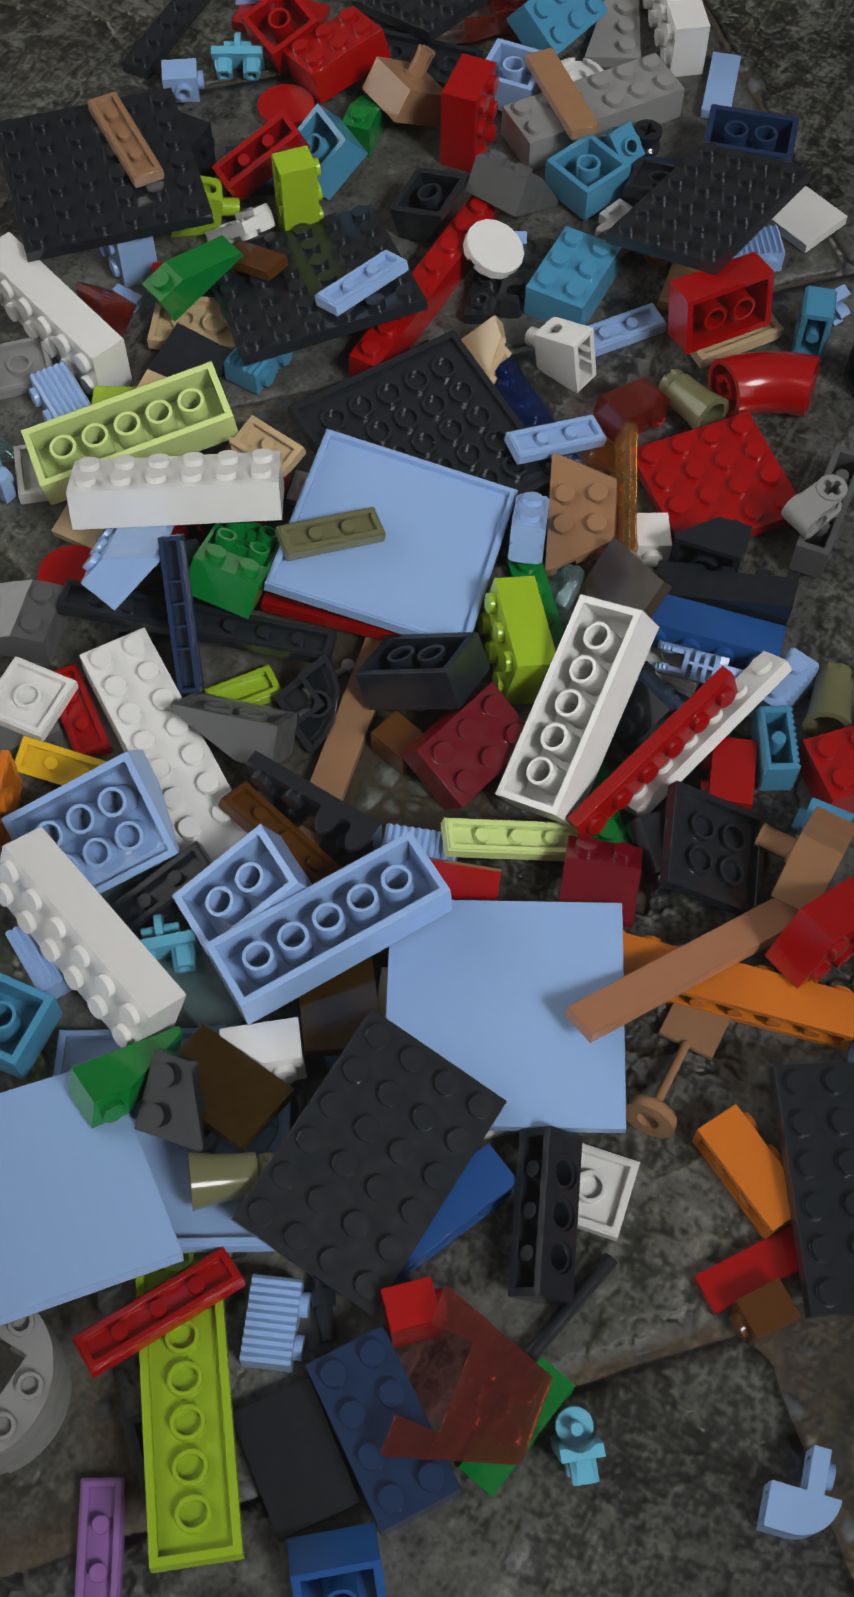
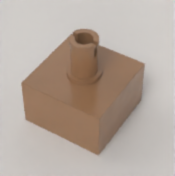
[362,44,443,128]
[754,806,854,909]

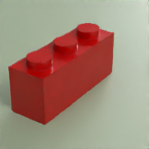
[212,110,310,202]

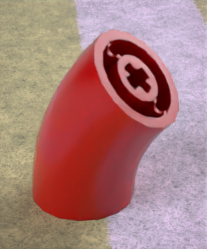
[708,351,821,419]

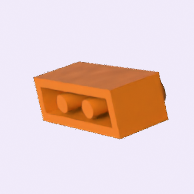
[692,1104,791,1239]

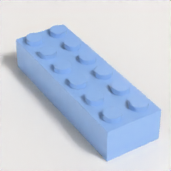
[204,831,453,1025]

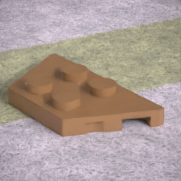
[545,454,618,576]

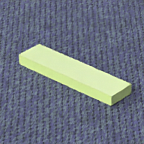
[440,817,577,861]

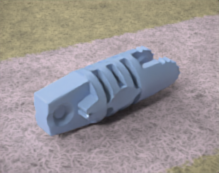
[652,640,744,684]

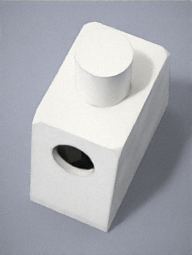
[524,317,596,393]

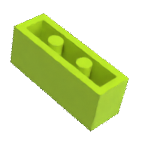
[271,145,324,232]

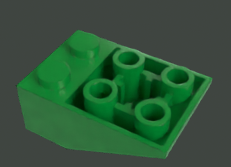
[189,521,280,619]

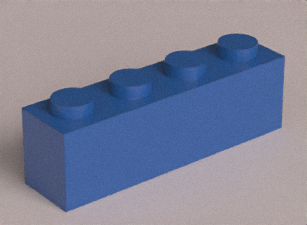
[651,594,786,670]
[392,1143,516,1286]

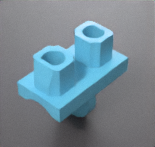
[211,32,265,81]
[140,914,201,973]
[550,1405,606,1486]

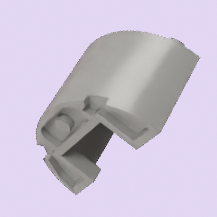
[0,1312,72,1475]

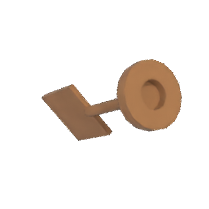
[626,1003,731,1139]

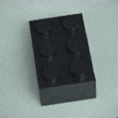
[355,632,490,712]

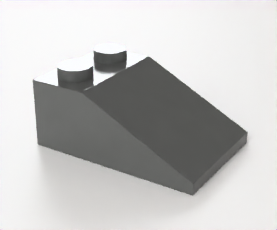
[465,150,559,217]
[0,579,70,665]
[172,692,298,767]

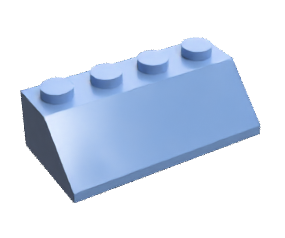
[81,525,174,610]

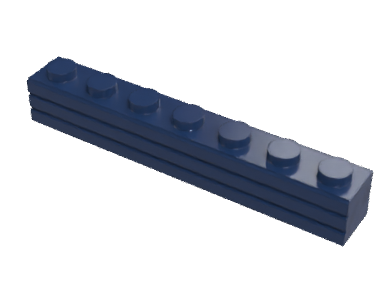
[157,534,205,694]

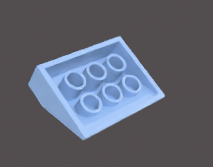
[1,750,180,894]

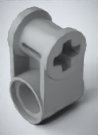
[781,474,848,539]

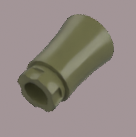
[658,369,729,430]
[802,662,853,738]
[188,1151,273,1211]

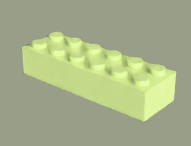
[21,361,238,506]

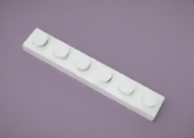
[624,651,792,817]

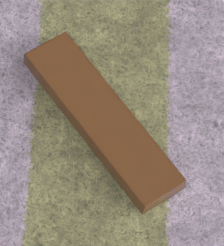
[525,48,599,140]
[87,91,164,188]

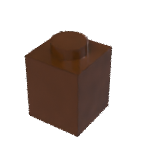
[371,710,423,776]
[729,1278,801,1347]

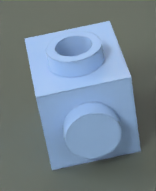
[161,58,205,103]

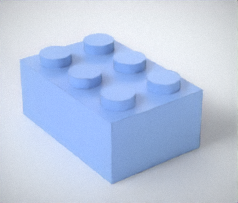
[172,824,312,956]

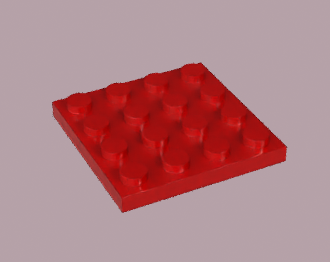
[628,411,797,542]

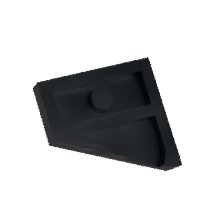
[135,1049,211,1153]

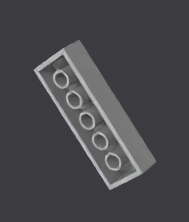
[501,53,685,170]

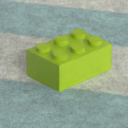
[477,576,556,705]

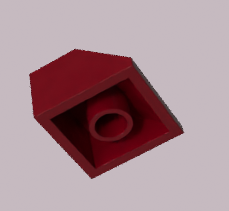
[558,835,643,928]

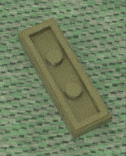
[275,507,386,561]

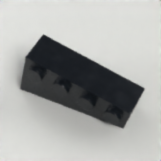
[656,561,801,626]
[614,661,685,755]

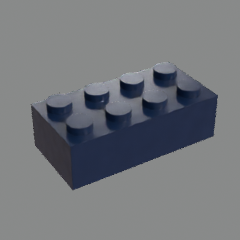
[305,1325,462,1537]

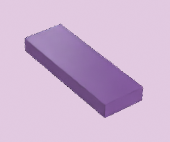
[75,1477,127,1597]

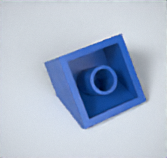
[287,1522,387,1597]

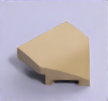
[461,315,512,384]
[229,415,306,477]

